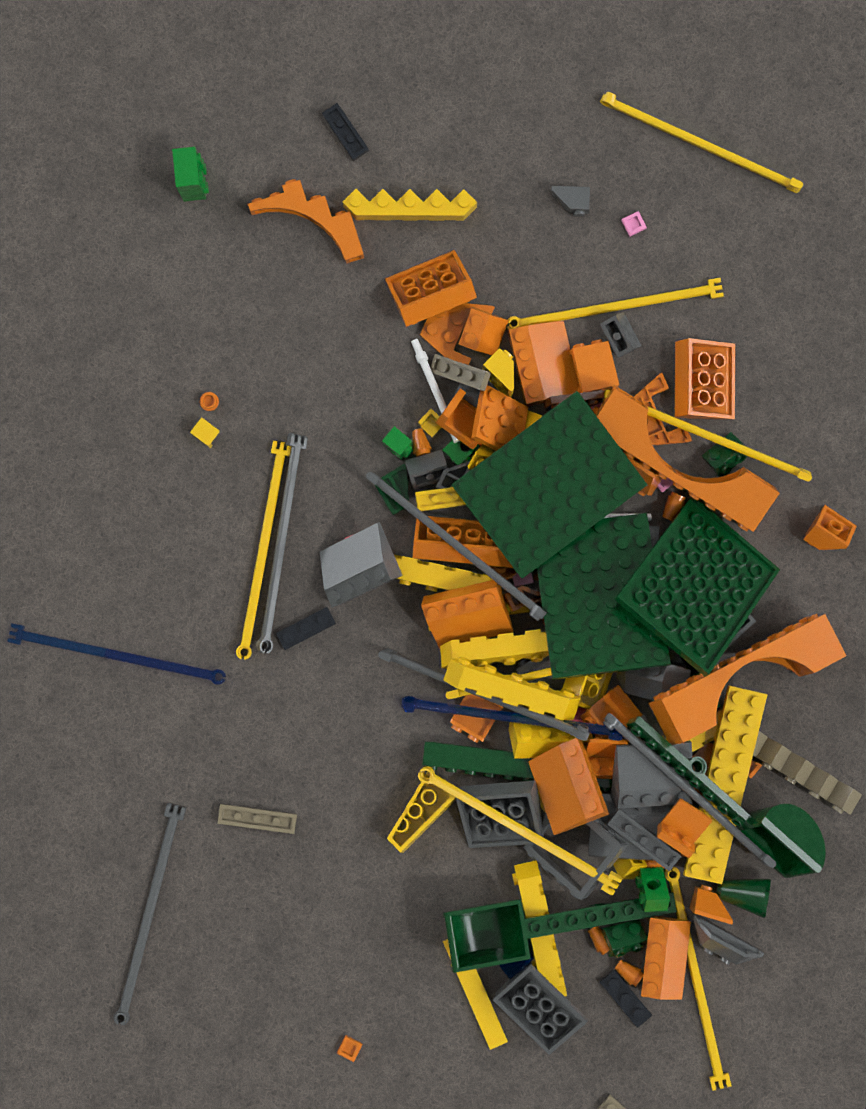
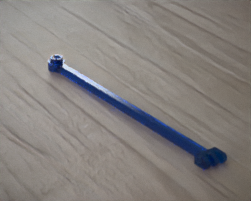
[7,623,226,685]
[401,696,623,741]

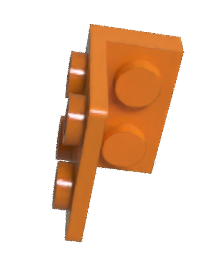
[586,738,628,779]
[657,799,712,858]

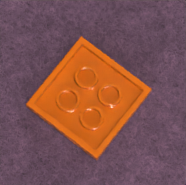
[471,385,529,451]

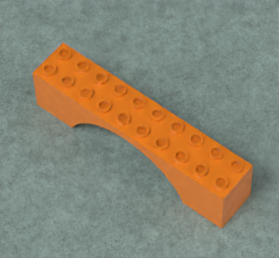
[595,385,780,532]
[649,613,846,745]

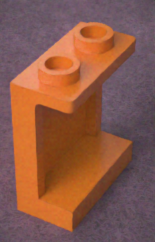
[569,339,619,393]
[436,388,482,450]
[580,685,643,740]
[450,694,503,743]

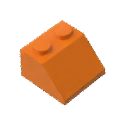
[459,307,509,355]

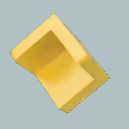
[418,409,442,437]
[190,417,220,448]
[613,858,647,879]

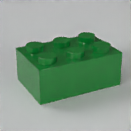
[172,147,209,202]

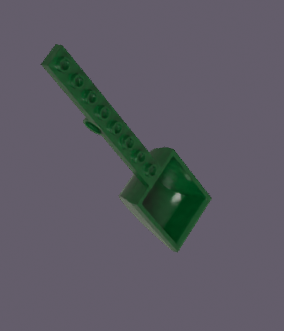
[626,716,826,878]
[443,892,677,973]

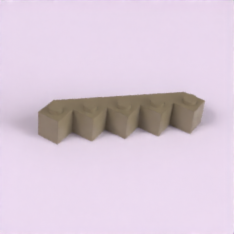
[753,731,862,815]

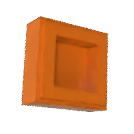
[337,1035,363,1062]

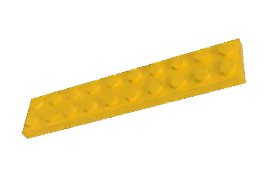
[683,685,768,884]

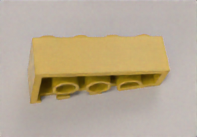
[509,714,593,759]
[387,771,456,853]

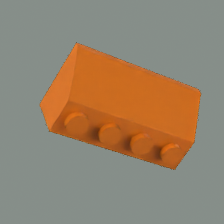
[641,916,691,1000]

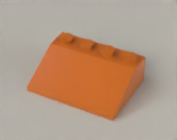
[385,250,477,327]
[508,321,579,406]
[675,338,735,419]
[421,580,514,649]
[528,738,609,835]

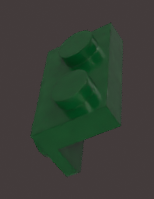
[702,432,747,477]
[602,919,648,958]

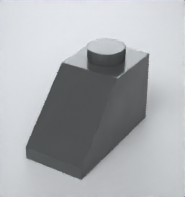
[551,186,590,217]

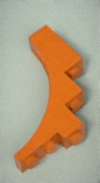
[248,179,364,264]

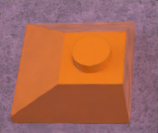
[627,456,663,496]
[804,505,857,550]
[689,884,733,925]

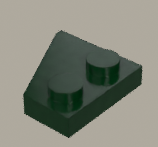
[375,464,409,516]

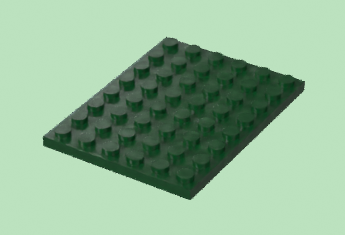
[452,391,648,579]
[614,497,780,677]
[537,513,671,680]

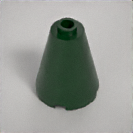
[717,878,771,918]

